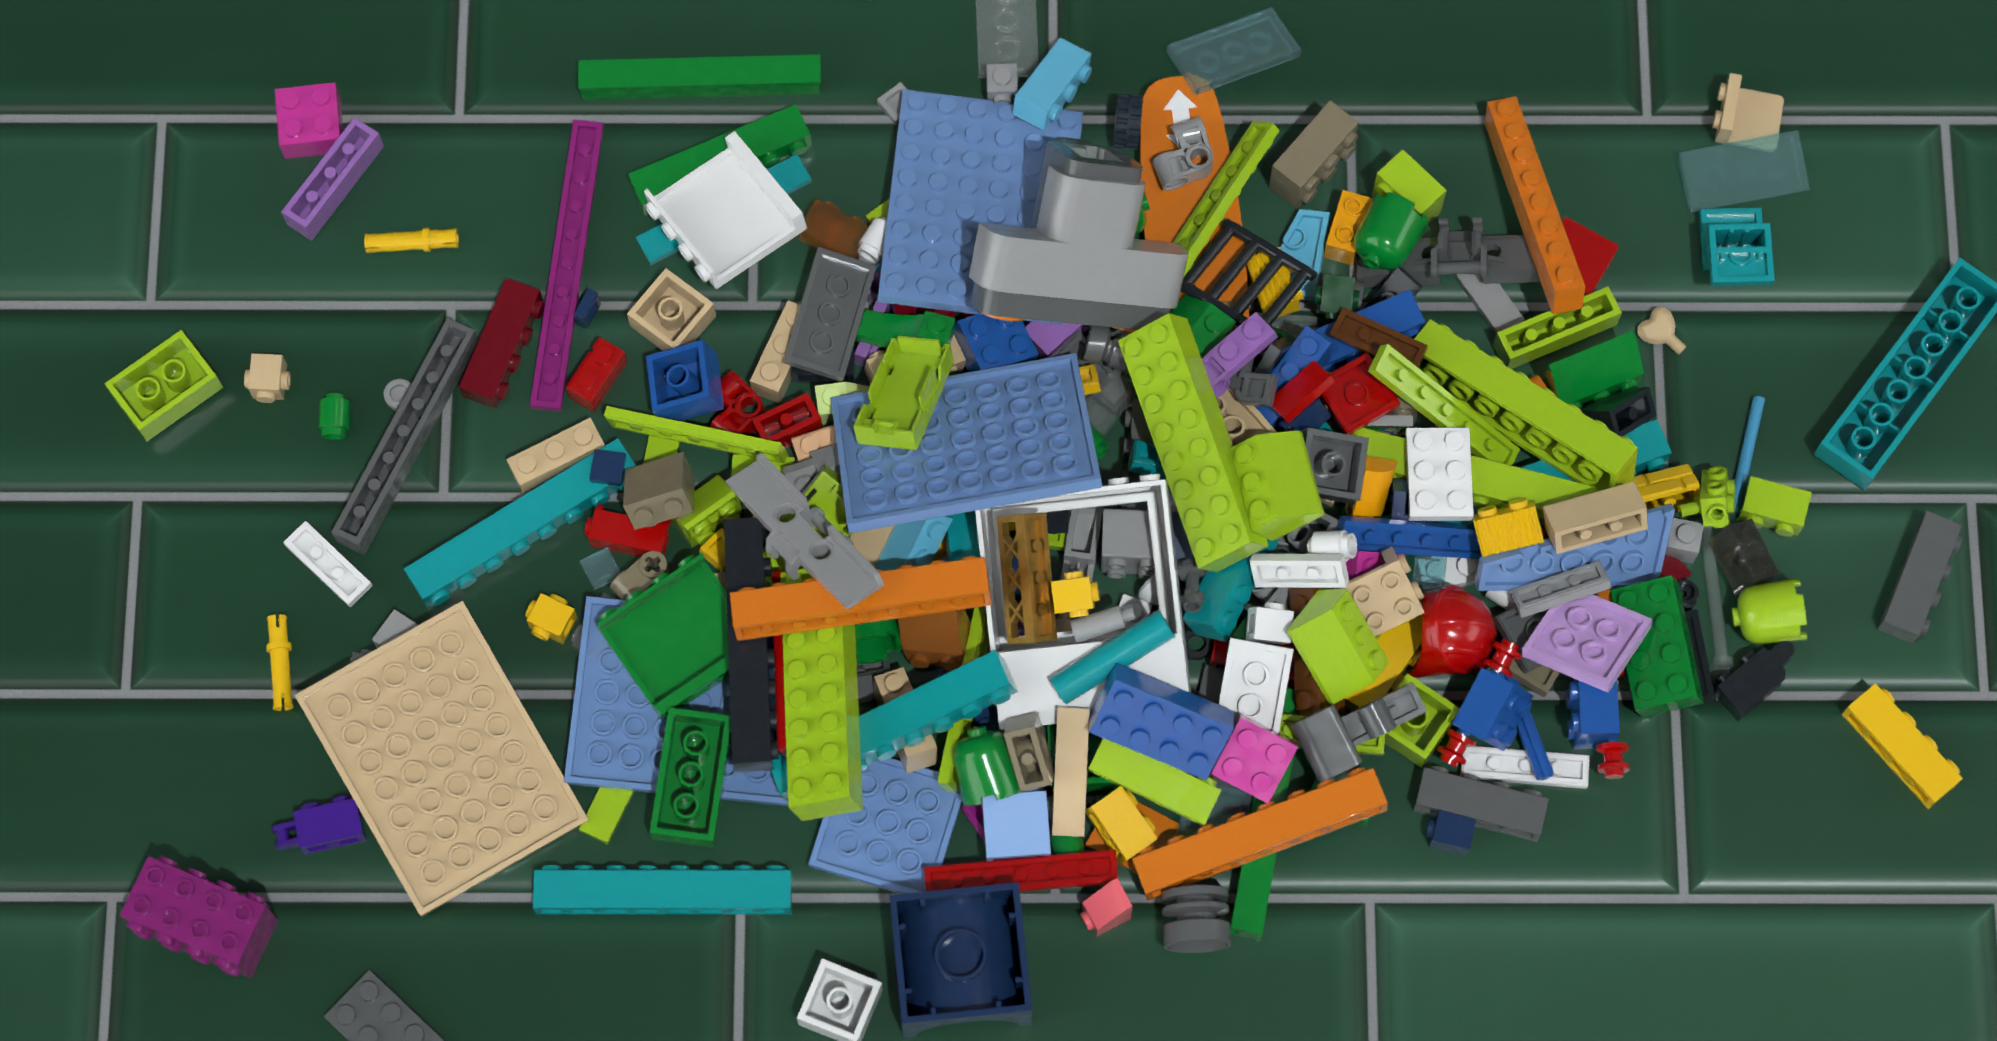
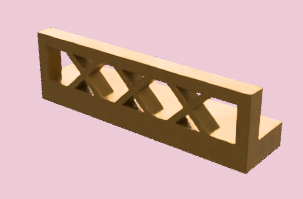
[997,513,1057,645]

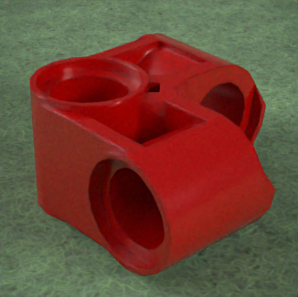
[709,370,766,436]

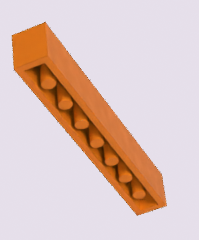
[1485,97,1585,314]
[730,556,992,641]
[1132,768,1388,901]

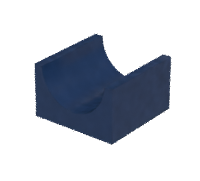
[889,882,1032,1037]

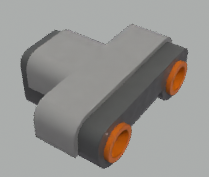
[969,137,1189,333]

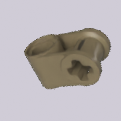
[610,551,669,600]

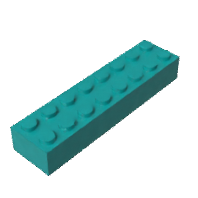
[1814,258,1997,490]

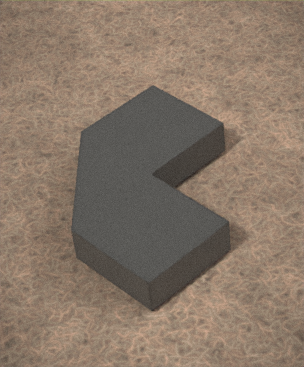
[1229,358,1278,408]

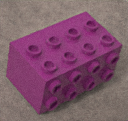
[120,856,278,979]

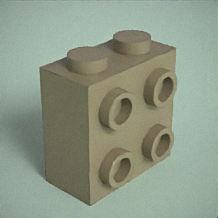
[623,452,695,530]

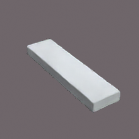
[1460,746,1589,789]

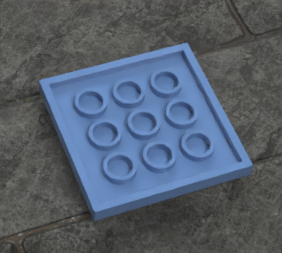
[808,758,963,894]

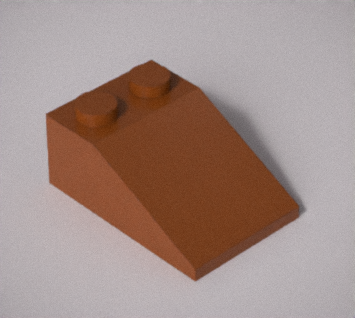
[898,609,971,671]

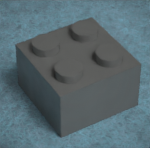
[1301,428,1369,504]

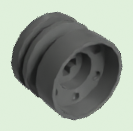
[1161,884,1231,953]

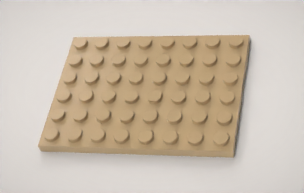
[295,601,589,917]

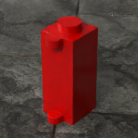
[584,504,672,557]

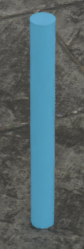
[1730,396,1765,515]

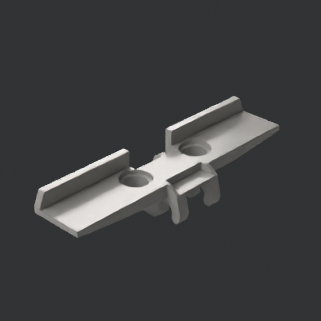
[725,452,884,610]

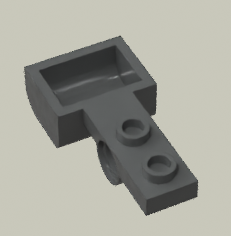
[1290,682,1427,782]

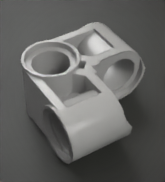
[1152,116,1213,191]

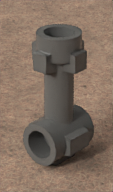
[1177,557,1208,613]

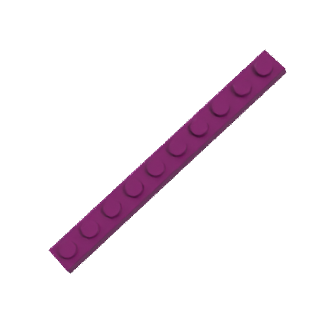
[530,119,604,412]

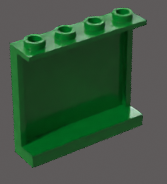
[597,553,729,722]

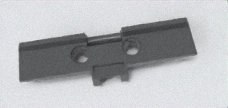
[1356,217,1541,288]

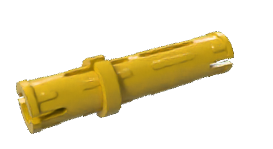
[364,228,459,253]
[266,614,294,711]

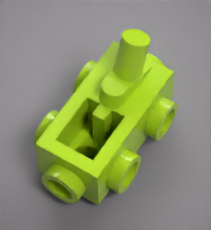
[1678,466,1736,528]

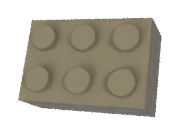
[1269,100,1359,210]

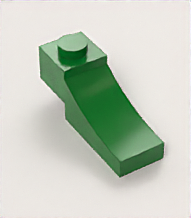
[857,309,955,348]

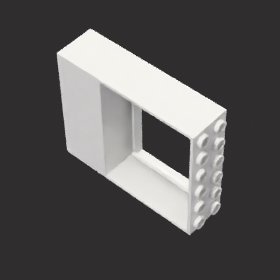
[975,474,1191,730]

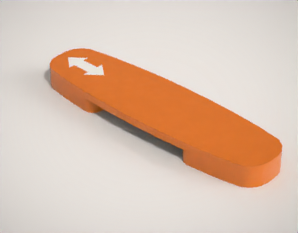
[1140,76,1249,329]

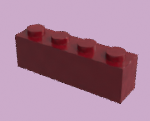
[459,278,545,409]

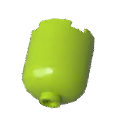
[1731,578,1807,644]

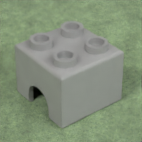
[1101,509,1155,580]

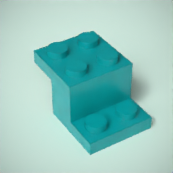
[1699,208,1775,286]

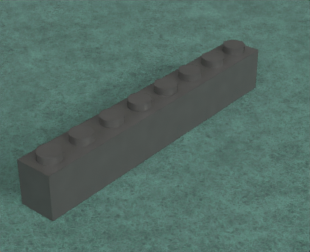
[331,318,479,556]

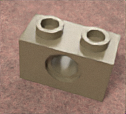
[1003,712,1055,792]

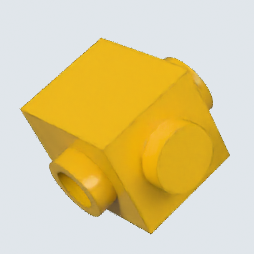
[1051,571,1100,618]
[525,593,578,644]

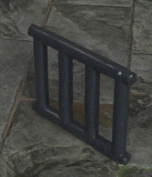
[1181,218,1317,326]

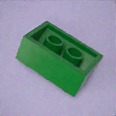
[1170,295,1236,358]
[1543,331,1644,410]

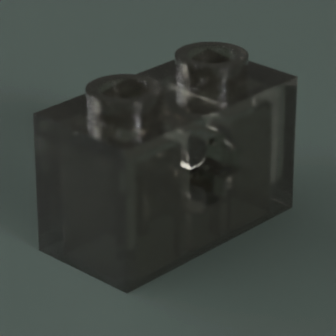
[1709,519,1779,596]

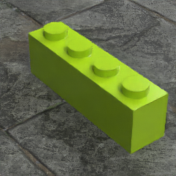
[1493,286,1622,369]
[1087,738,1221,826]

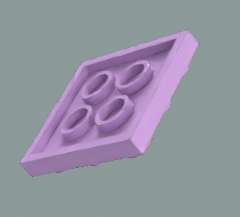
[1522,595,1652,692]

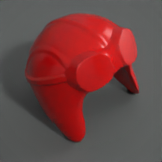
[1408,585,1497,678]

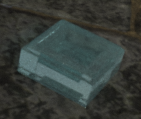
[580,547,621,590]
[1412,555,1447,588]

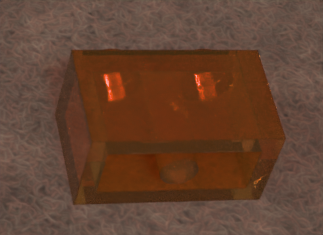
[798,199,868,259]

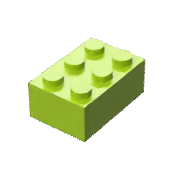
[104,330,223,441]

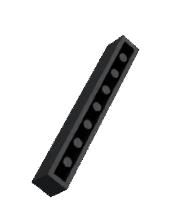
[724,517,779,772]

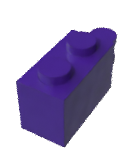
[272,796,367,855]

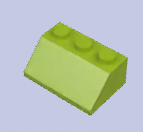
[1230,430,1325,541]
[1287,589,1389,704]

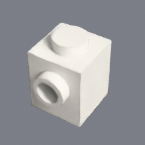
[1245,603,1295,645]

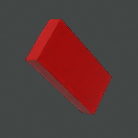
[1272,360,1335,423]

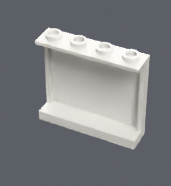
[644,131,807,289]

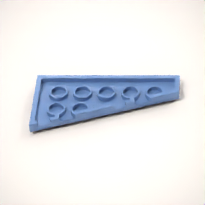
[1475,503,1675,591]

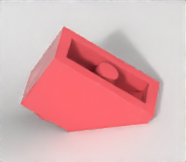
[1079,878,1133,936]

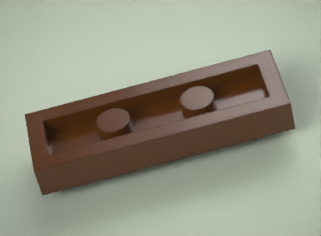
[1329,307,1428,368]

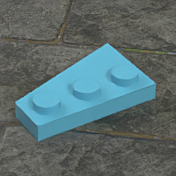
[1280,209,1331,301]

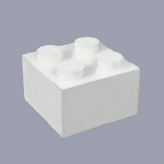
[797,959,883,1041]

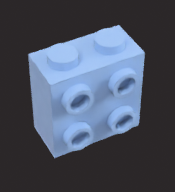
[982,788,1051,861]

